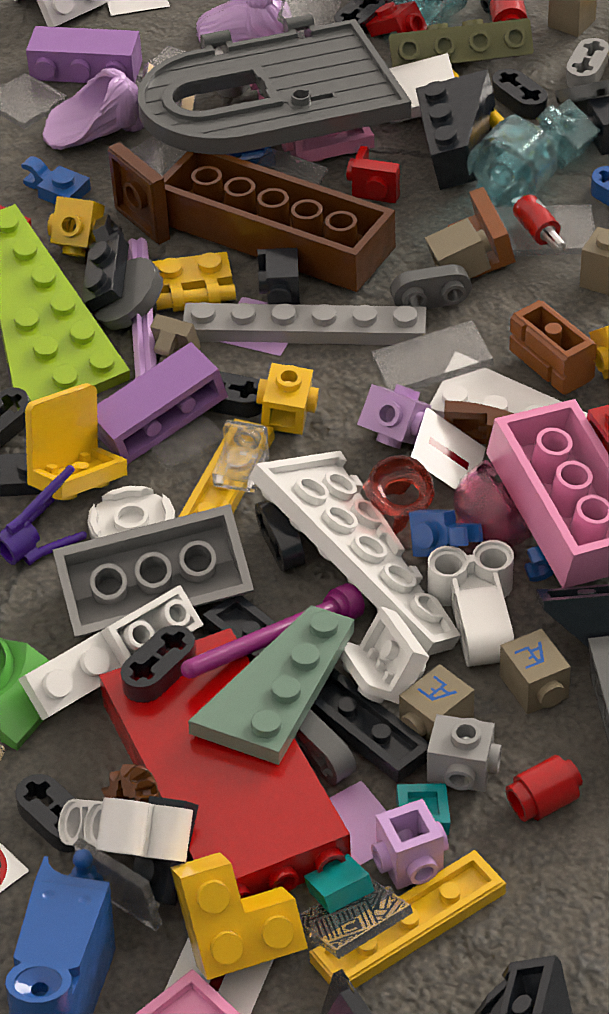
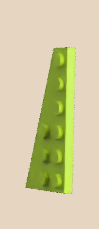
[0,204,130,411]

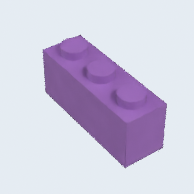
[26,26,142,83]
[97,342,228,465]

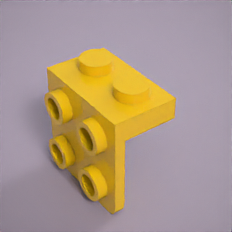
[25,383,127,500]

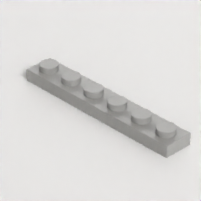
[183,302,426,346]

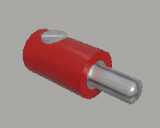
[513,195,566,253]

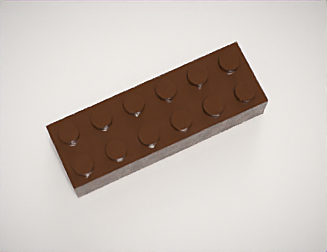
[163,151,396,292]

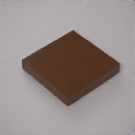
[108,142,170,245]

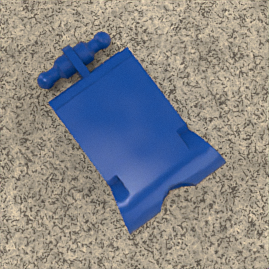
[5,849,116,1014]

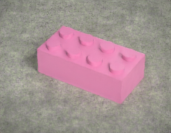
[486,399,609,588]

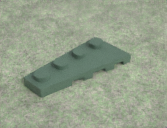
[188,605,355,765]

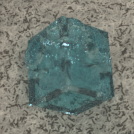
[531,99,600,169]

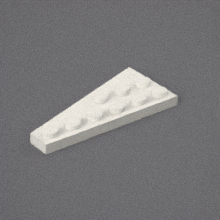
[249,451,461,656]

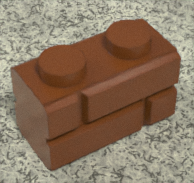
[509,300,597,395]

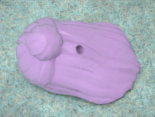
[196,0,289,43]
[42,68,144,150]

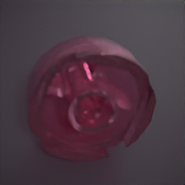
[453,460,533,548]

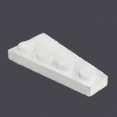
[430,355,587,419]

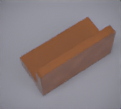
[447,186,516,278]

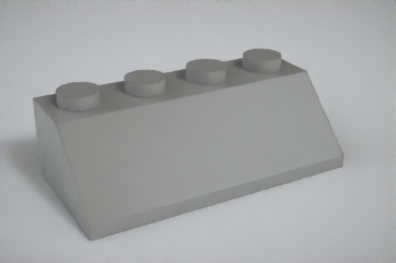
[52,504,254,639]

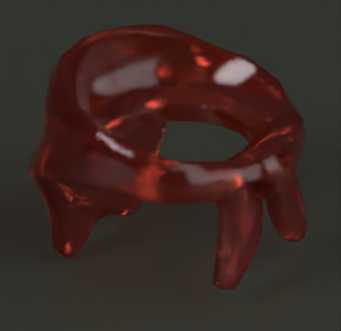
[363,455,435,535]

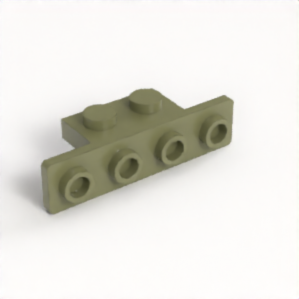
[388,18,534,68]

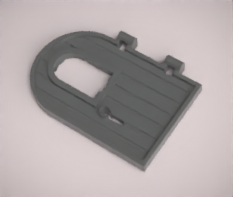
[137,14,412,154]

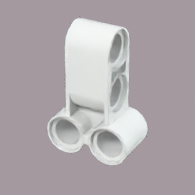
[428,540,514,667]
[58,797,193,862]

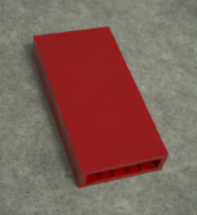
[99,628,351,899]

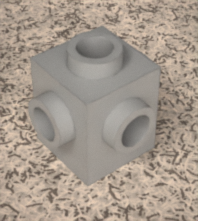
[427,714,502,792]

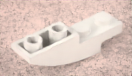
[18,585,204,720]

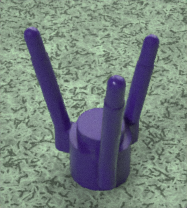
[0,465,87,566]

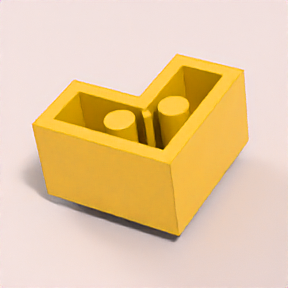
[170,852,308,980]

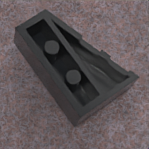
[415,69,496,190]

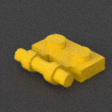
[152,251,236,312]

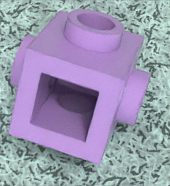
[357,384,432,449]
[371,799,449,890]

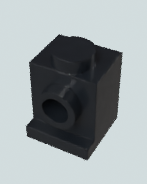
[257,247,300,305]

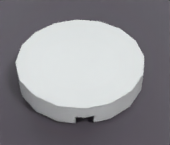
[88,486,176,539]

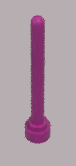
[181,583,365,679]

